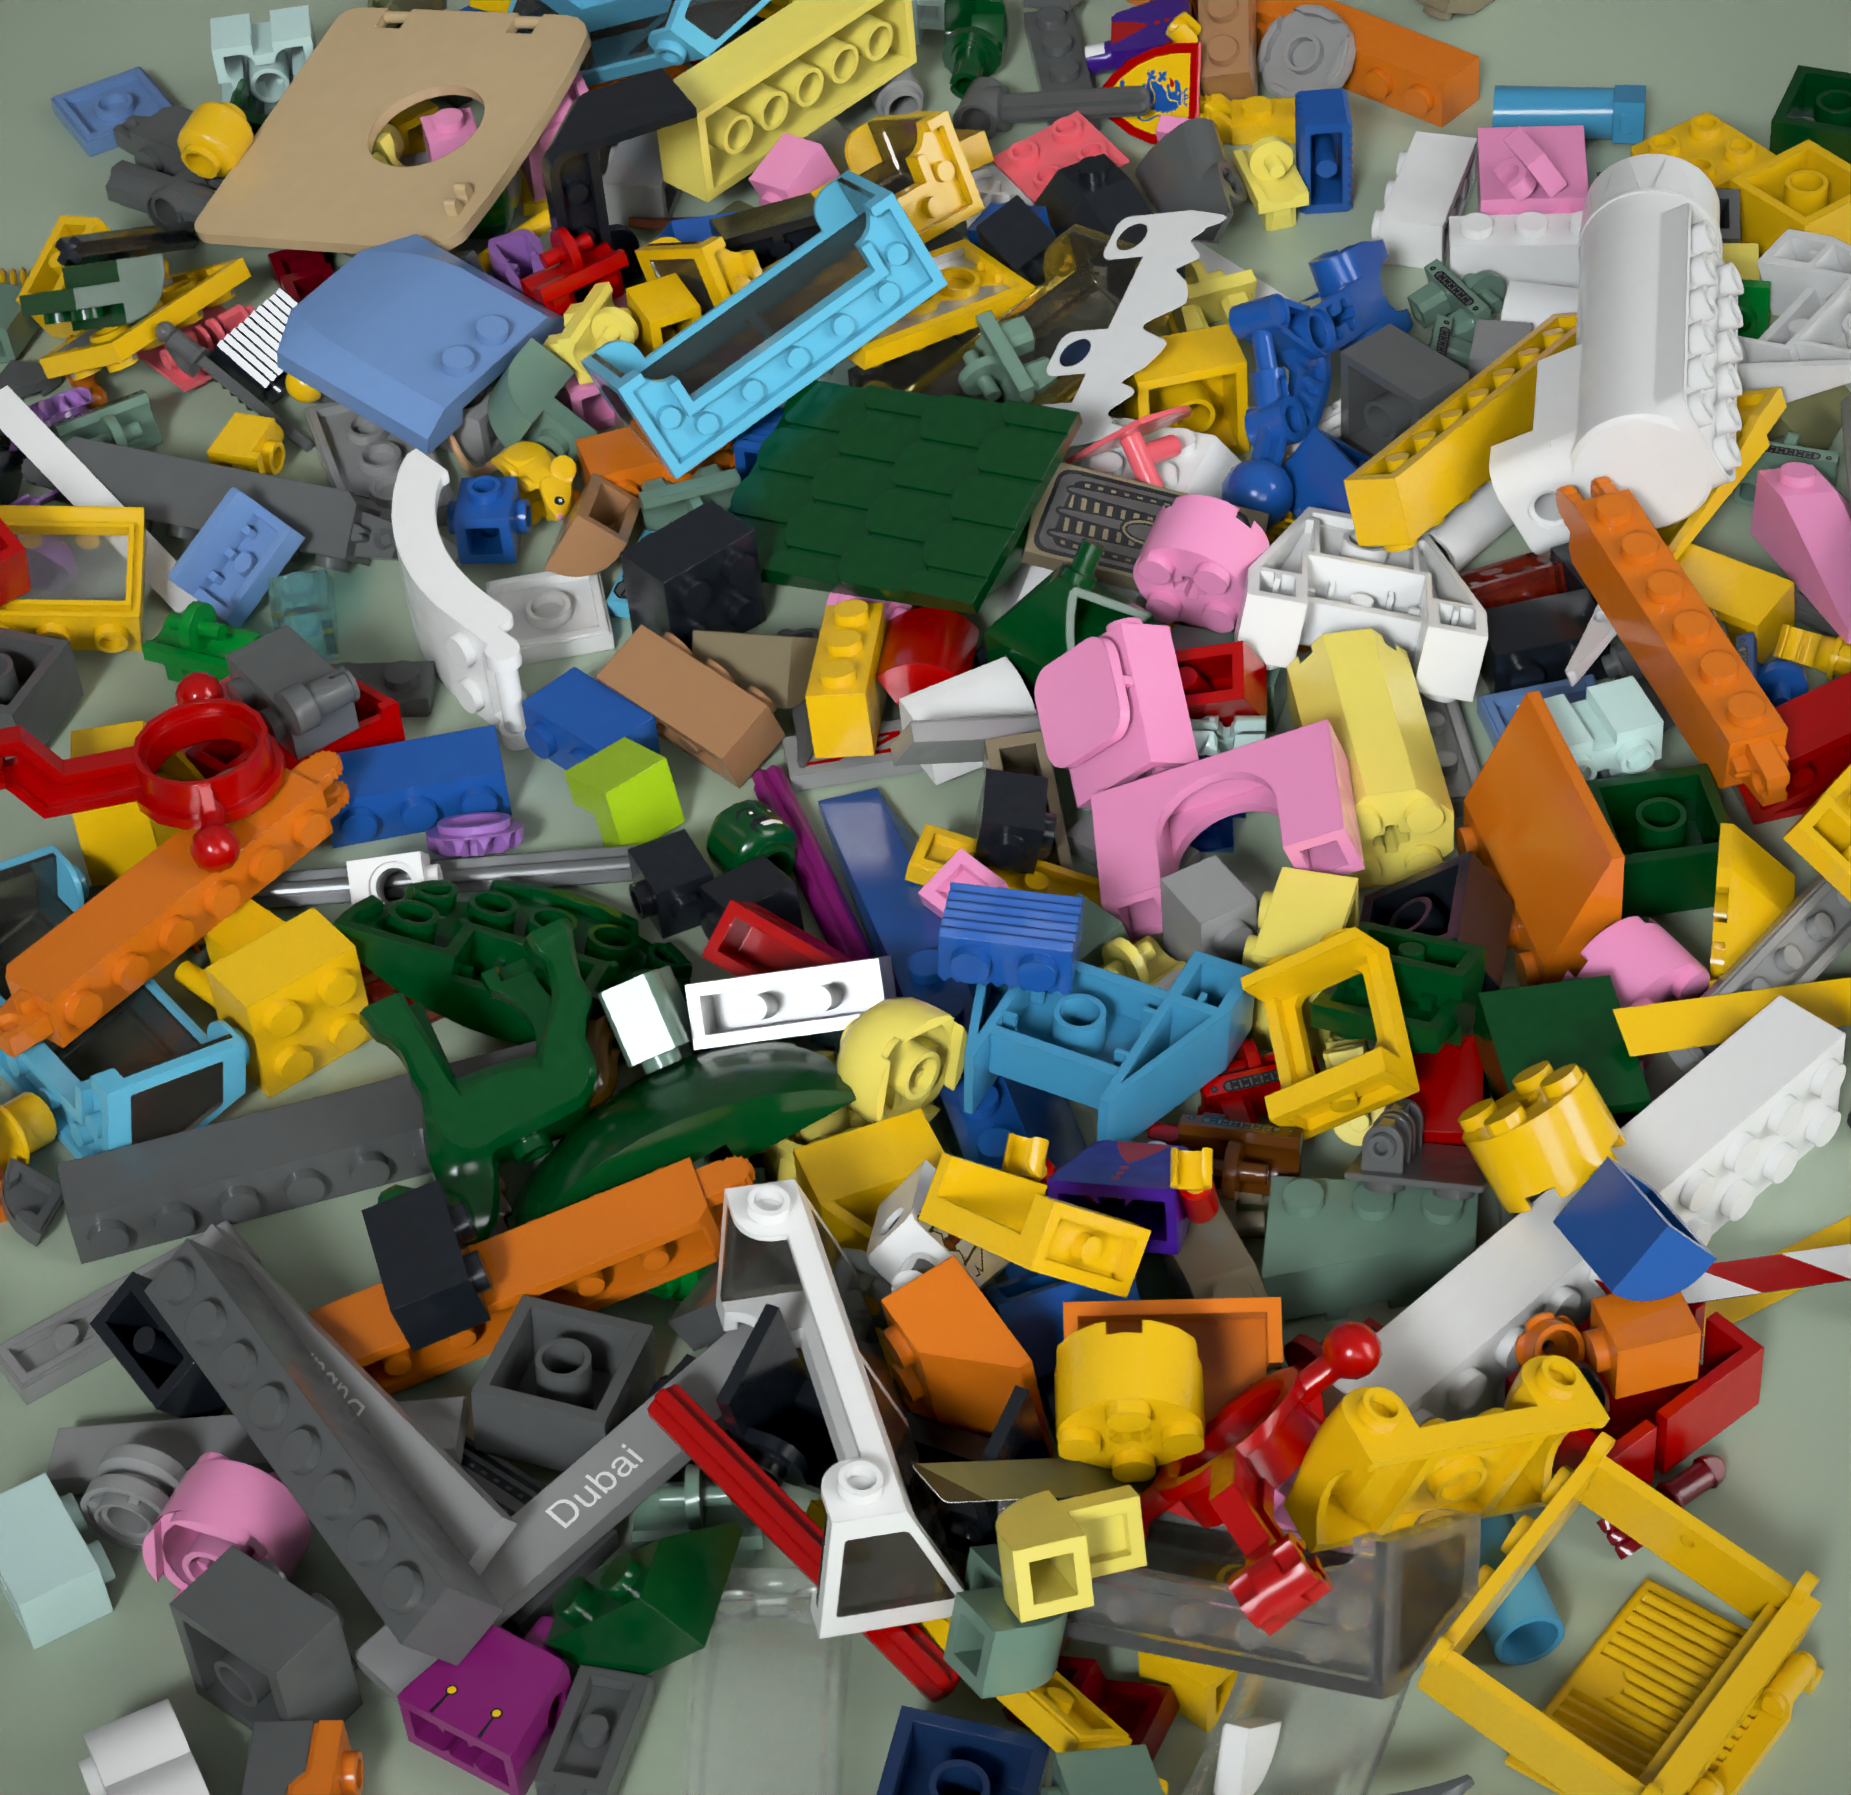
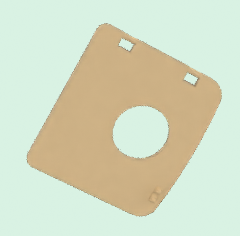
[194,7,591,254]

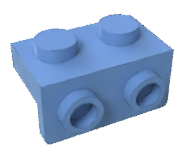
[168,487,305,628]

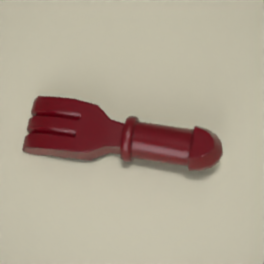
[1596,1454,1726,1560]

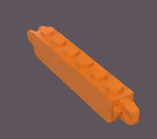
[1555,476,1790,807]
[0,750,351,1058]
[308,1155,756,1395]

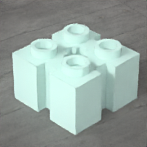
[210,5,316,115]
[1517,675,1664,781]

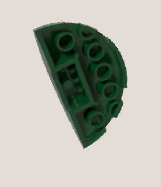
[333,879,692,1054]
[507,1042,856,1230]

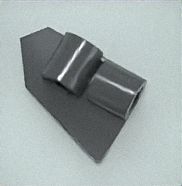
[1135,118,1247,244]

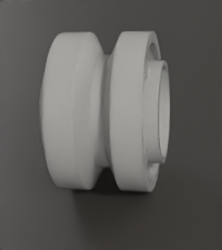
[80,1443,187,1552]

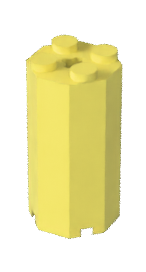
[1287,628,1454,888]

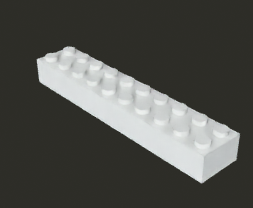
[1323,995,1846,1426]

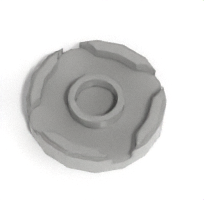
[1257,4,1356,98]

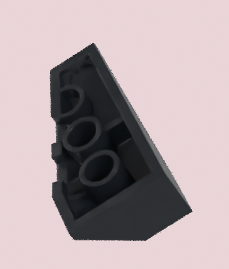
[1033,153,1185,303]

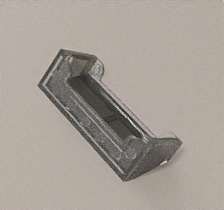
[996,1497,1481,1700]

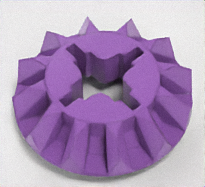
[28,387,95,428]
[426,812,524,858]

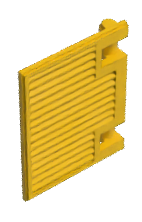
[1504,1578,1824,1795]

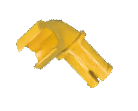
[1773,624,1851,681]

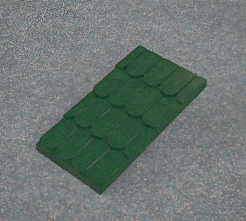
[728,380,1083,614]

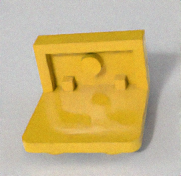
[1630,111,1776,189]

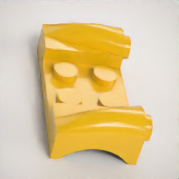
[1283,1355,1610,1553]

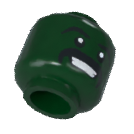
[706,800,798,876]

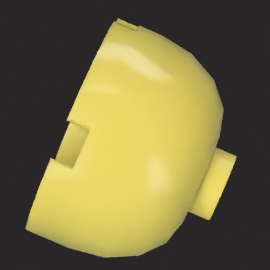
[837,997,968,1124]

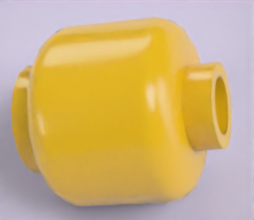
[177,102,254,179]

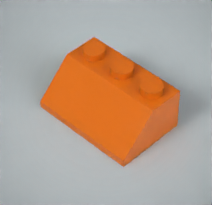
[880,1255,1054,1458]

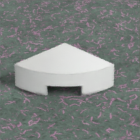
[1213,1716,1281,1795]

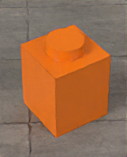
[1582,1291,1701,1399]

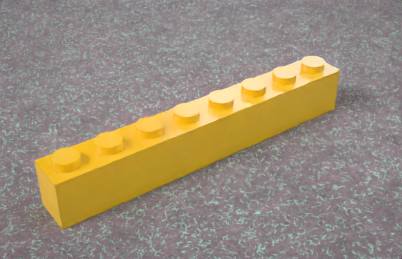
[1343,312,1577,552]

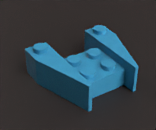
[963,950,1256,1142]

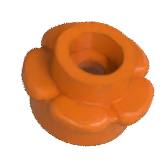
[1514,1312,1585,1366]

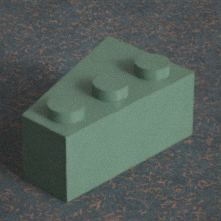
[1261,1176,1479,1330]

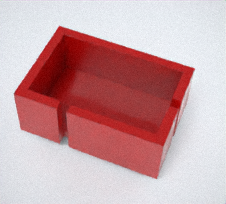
[1505,1302,1764,1486]

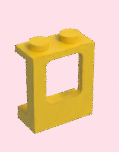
[1240,926,1420,1140]
[918,1152,1151,1298]

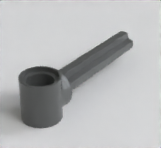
[953,77,1150,141]

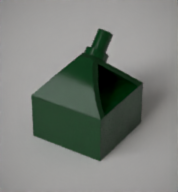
[984,538,1154,708]

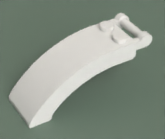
[391,448,529,751]

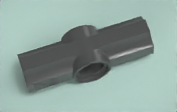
[105,160,216,225]

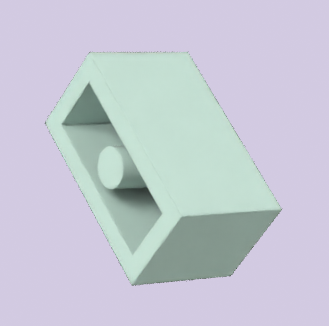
[0,1473,115,1650]

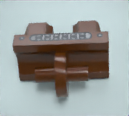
[1178,1112,1303,1201]

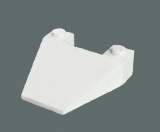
[1737,229,1851,403]
[1234,507,1488,703]

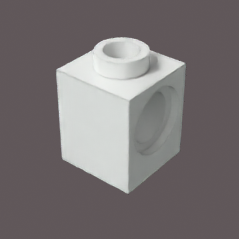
[346,851,443,906]

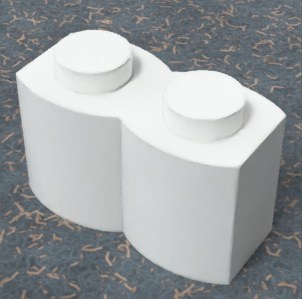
[77,1699,210,1795]

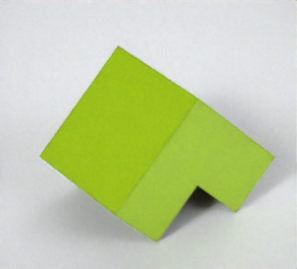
[564,737,686,847]

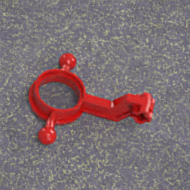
[0,672,286,873]
[1139,1321,1382,1636]

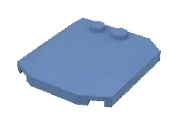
[277,234,564,455]

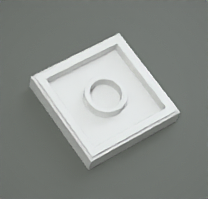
[485,571,615,665]

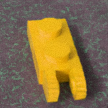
[1199,93,1296,145]

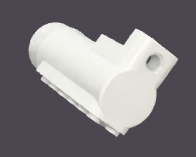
[1489,154,1744,555]

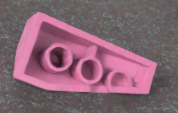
[1750,462,1851,644]

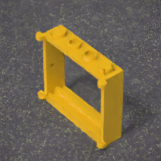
[1416,1431,1822,1795]

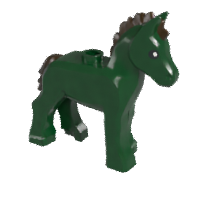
[359,918,620,1246]

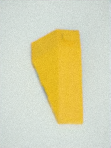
[1708,823,1795,989]

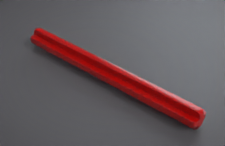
[647,1384,961,1703]

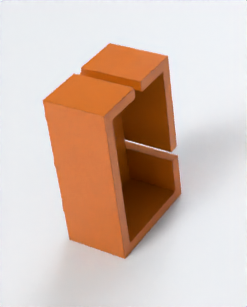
[1063,1297,1283,1420]

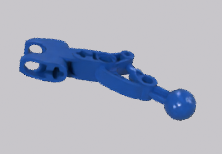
[1222,238,1413,530]

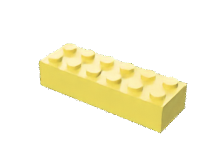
[657,0,917,202]

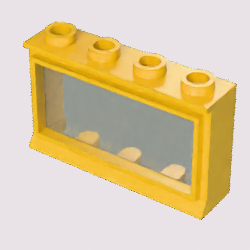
[0,505,147,653]

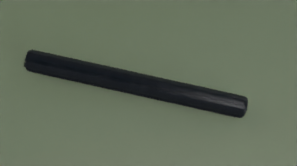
[55,221,200,267]

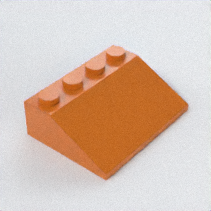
[1455,690,1625,987]

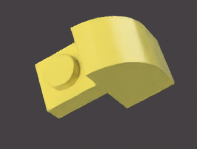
[995,1485,1147,1623]

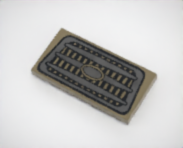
[1021,462,1269,592]

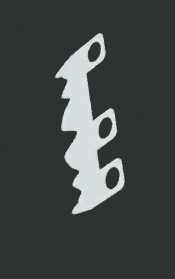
[1042,210,1227,447]

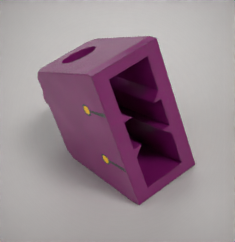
[397,1616,572,1795]

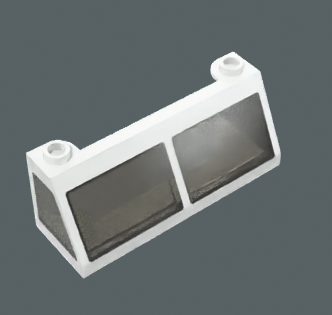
[716,1179,966,1639]

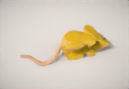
[447,433,581,525]

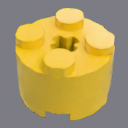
[1457,1061,1627,1214]
[1054,1320,1206,1482]

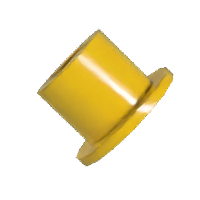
[0,1092,57,1173]

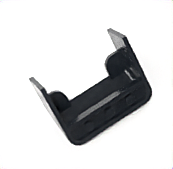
[542,68,697,303]
[716,1303,1050,1554]

